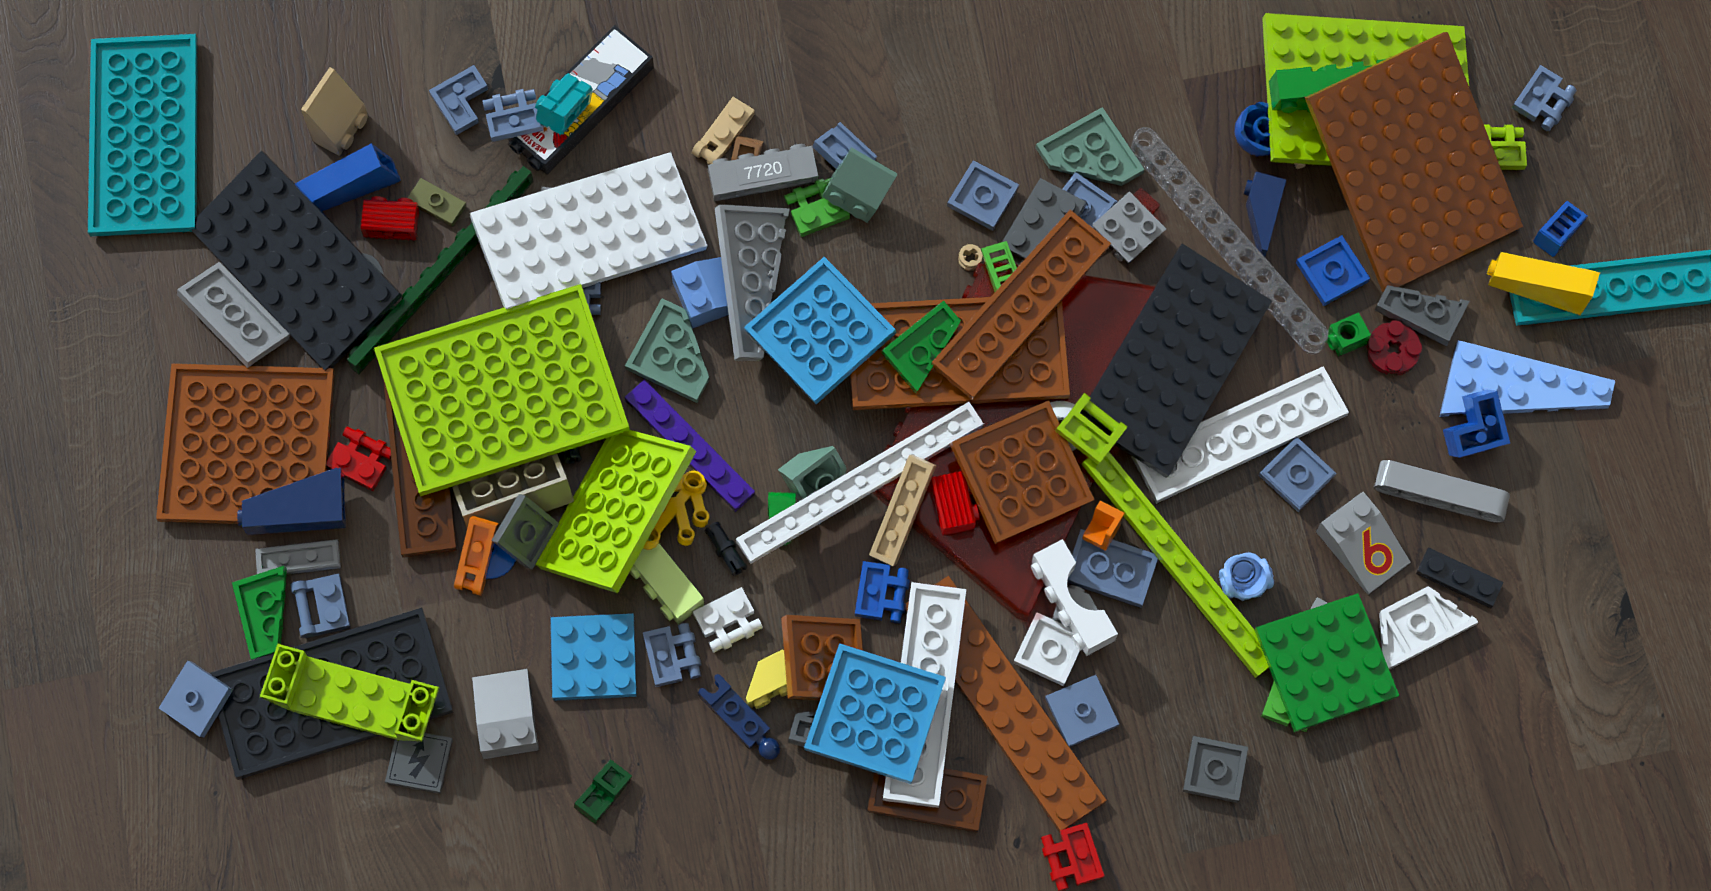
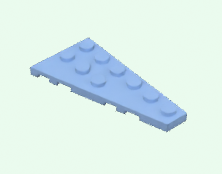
[1439,340,1615,417]

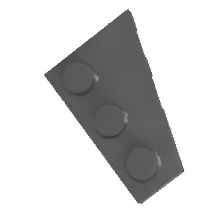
[1375,285,1470,346]

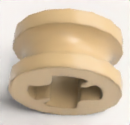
[958,244,983,271]

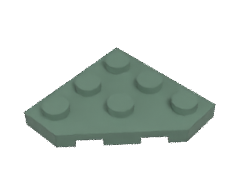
[1035,107,1145,186]
[625,298,709,403]

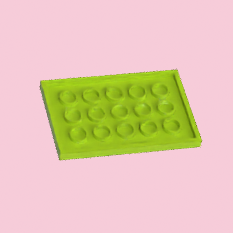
[535,430,696,593]

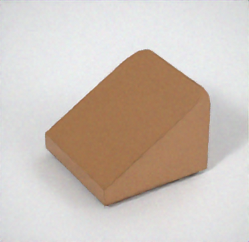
[731,136,764,160]

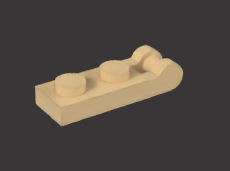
[692,97,755,165]

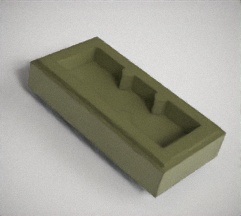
[408,178,467,227]

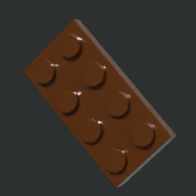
[867,768,988,833]

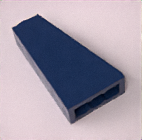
[237,468,346,535]

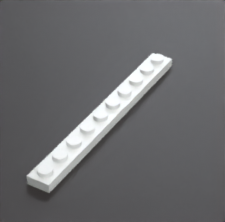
[736,402,984,564]

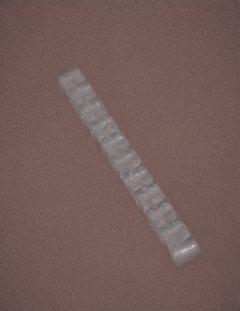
[1131,127,1328,354]

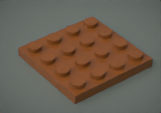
[950,401,1094,544]

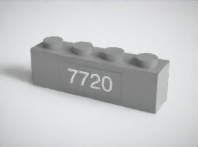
[708,144,818,201]

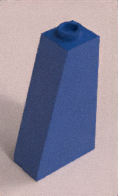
[295,143,401,211]

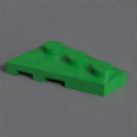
[232,566,287,660]

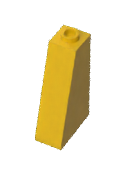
[1487,252,1600,315]

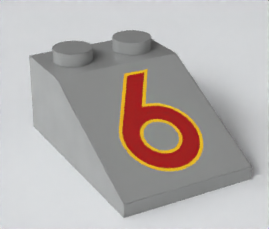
[1316,492,1411,595]

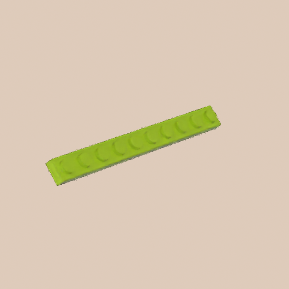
[1081,452,1269,678]

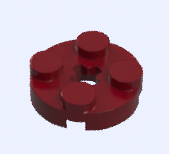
[1367,320,1422,375]

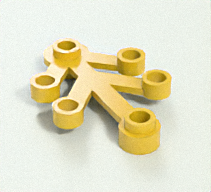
[643,471,709,550]

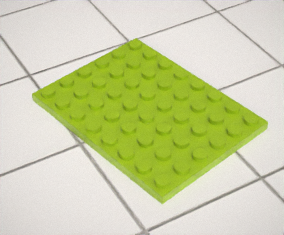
[1262,13,1469,165]
[374,284,630,496]

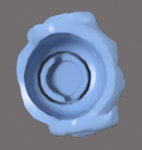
[1219,553,1274,601]

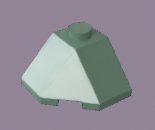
[778,446,847,501]

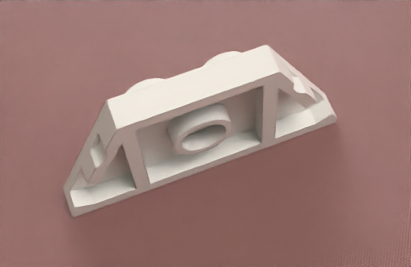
[1379,586,1478,670]

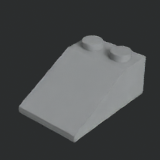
[472,669,539,759]

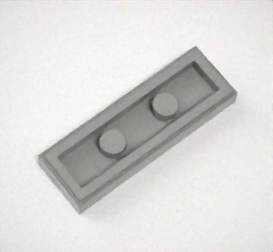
[255,539,341,574]

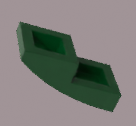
[574,759,632,824]

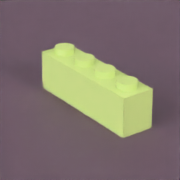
[630,538,704,625]

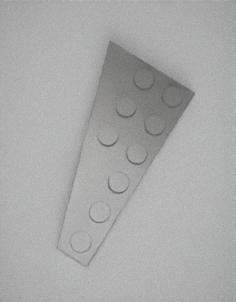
[715,205,789,361]

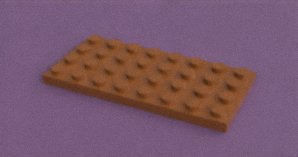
[850,297,1070,410]

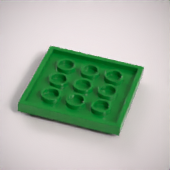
[1255,593,1399,733]

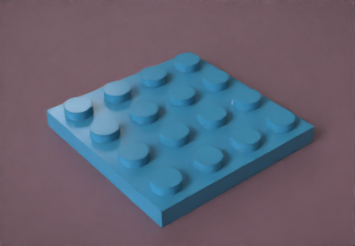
[744,257,897,404]
[804,643,946,784]

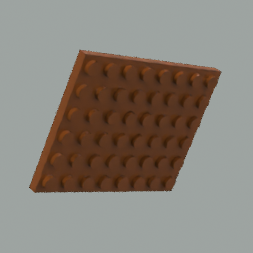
[1305,32,1523,292]

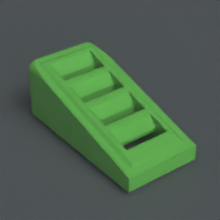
[981,241,1017,292]

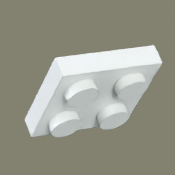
[1013,612,1080,686]

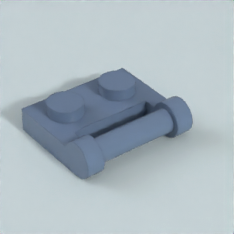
[290,574,351,638]

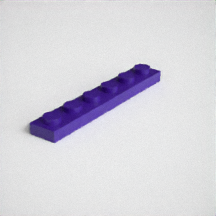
[625,380,755,512]

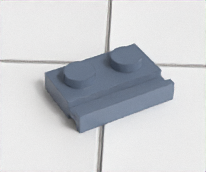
[812,122,877,169]

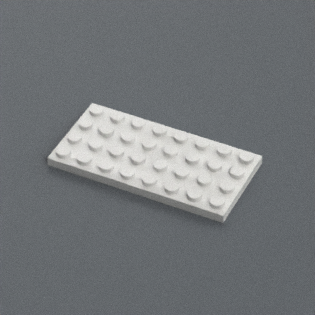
[470,152,707,309]

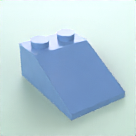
[671,257,729,329]

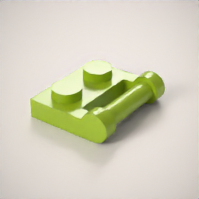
[1055,393,1127,465]

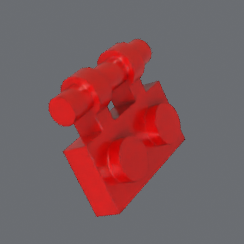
[326,426,391,491]
[1041,823,1104,891]

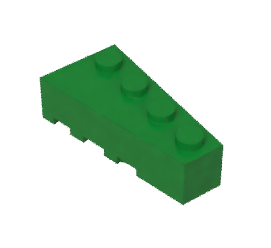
[1269,59,1385,113]

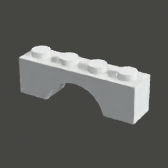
[1031,539,1118,656]

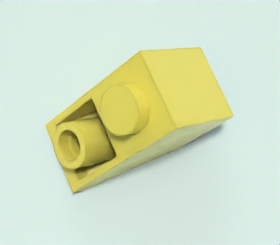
[746,650,787,709]

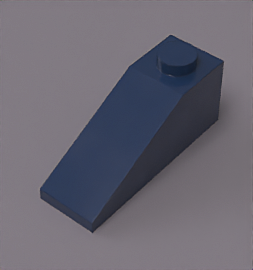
[1243,172,1286,260]

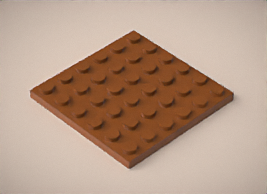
[156,364,335,524]

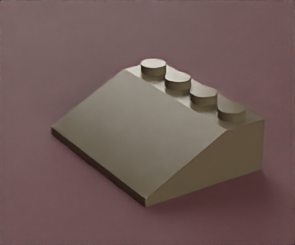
[452,454,574,529]

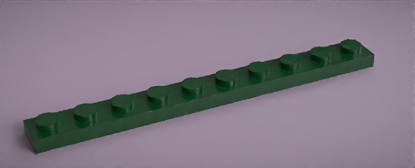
[347,166,533,375]

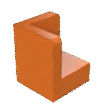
[1082,501,1124,551]

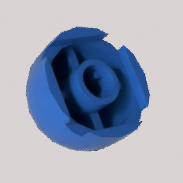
[1235,102,1270,157]

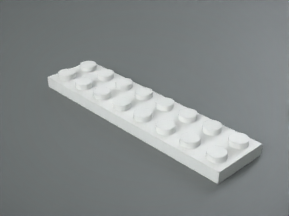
[1132,366,1349,504]
[883,582,966,808]

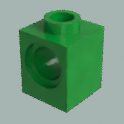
[1326,312,1371,357]

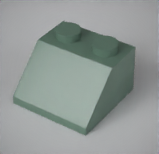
[822,147,897,223]

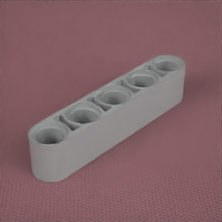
[1374,460,1510,523]

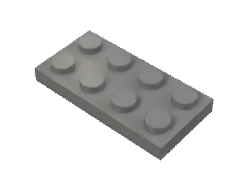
[177,262,290,368]

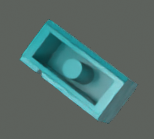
[535,73,593,135]

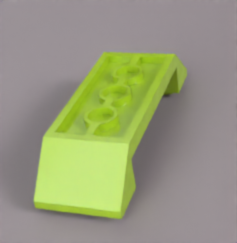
[260,644,439,741]

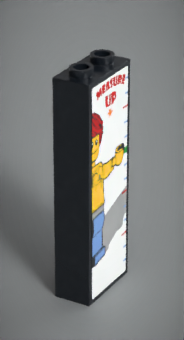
[508,25,654,175]

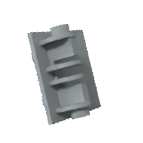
[1092,192,1166,263]

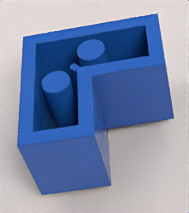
[1443,389,1510,458]

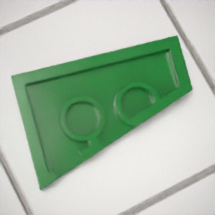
[881,300,961,393]

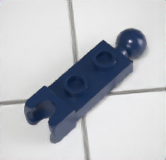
[698,674,781,760]

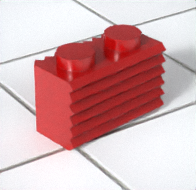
[361,196,419,241]
[930,471,979,536]

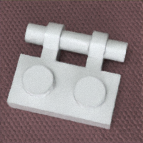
[693,587,763,653]

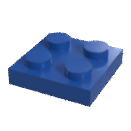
[1296,235,1370,306]

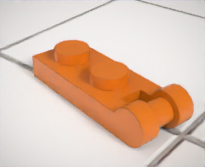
[454,516,499,596]

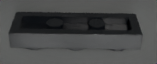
[1416,547,1504,609]

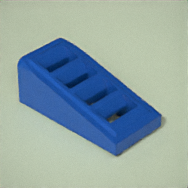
[1533,201,1588,257]

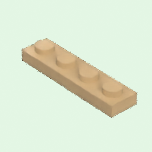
[869,454,936,566]

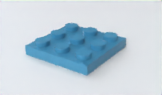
[551,614,636,700]

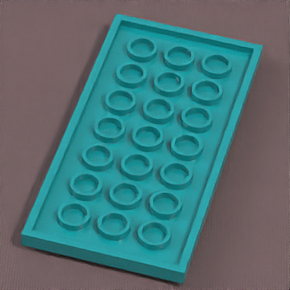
[88,34,198,237]

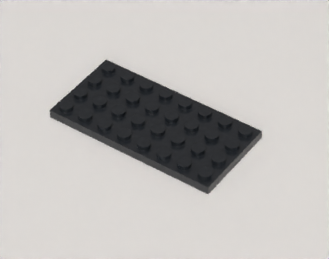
[191,151,403,370]
[1080,243,1272,478]
[210,608,454,780]

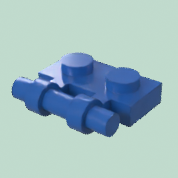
[855,561,910,623]

